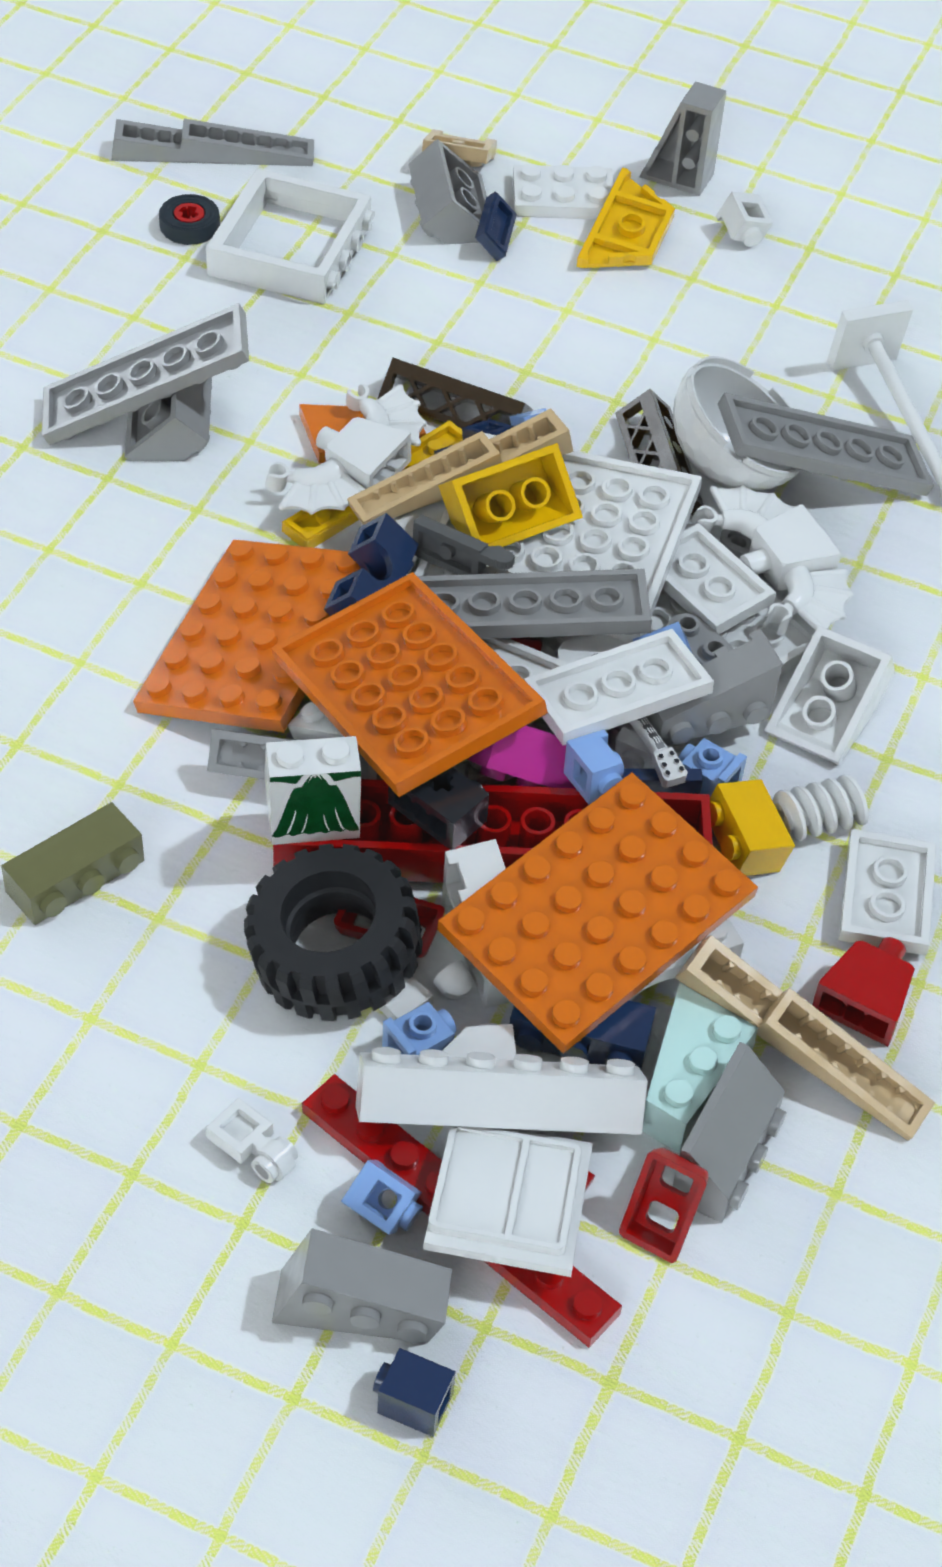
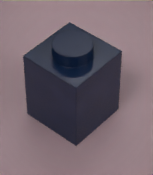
[373,1348,456,1437]

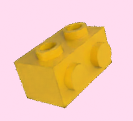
[710,779,795,876]

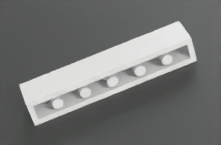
[355,1047,648,1135]

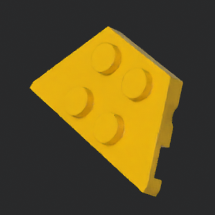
[577,167,675,268]

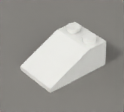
[764,626,895,765]

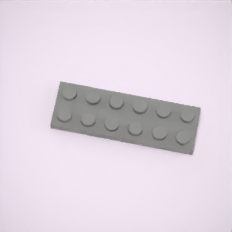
[42,303,249,445]
[717,392,934,496]
[417,569,652,639]

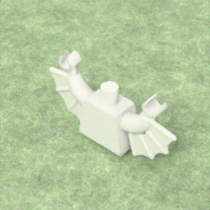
[265,384,427,515]
[691,484,853,635]

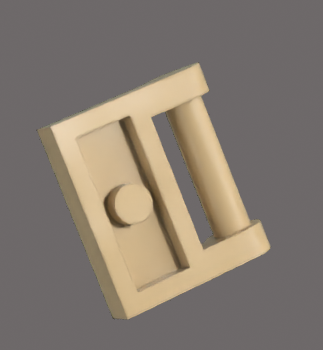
[422,129,497,167]

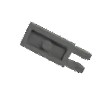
[413,514,515,575]

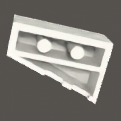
[442,839,510,1008]

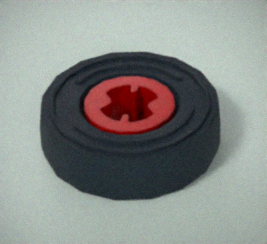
[159,194,220,245]

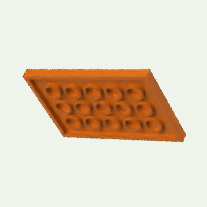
[133,539,361,733]
[271,572,548,797]
[437,773,758,1054]

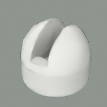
[433,960,473,1000]

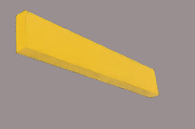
[282,420,463,548]

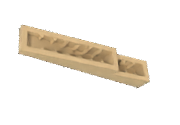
[347,408,573,525]
[675,935,935,1141]

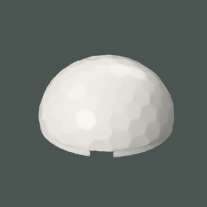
[673,356,801,491]

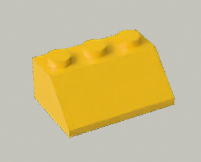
[438,443,583,547]

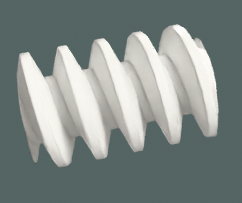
[772,775,869,841]

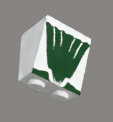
[264,736,361,845]

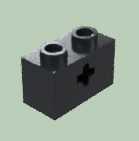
[388,767,489,850]

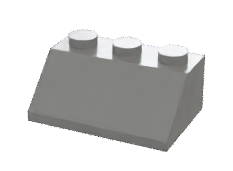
[408,139,487,244]
[124,377,212,461]
[673,1042,787,1223]

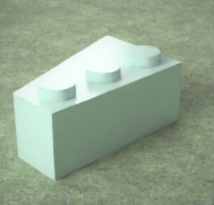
[642,983,758,1154]

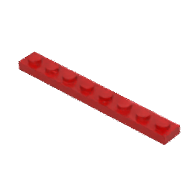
[302,1074,622,1348]

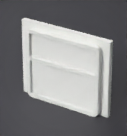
[423,1126,593,1277]

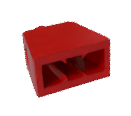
[812,937,915,1047]

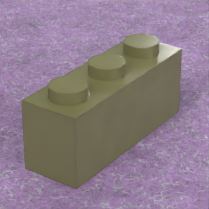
[1,802,144,925]

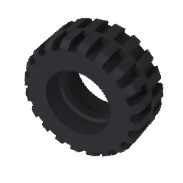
[244,844,423,1021]

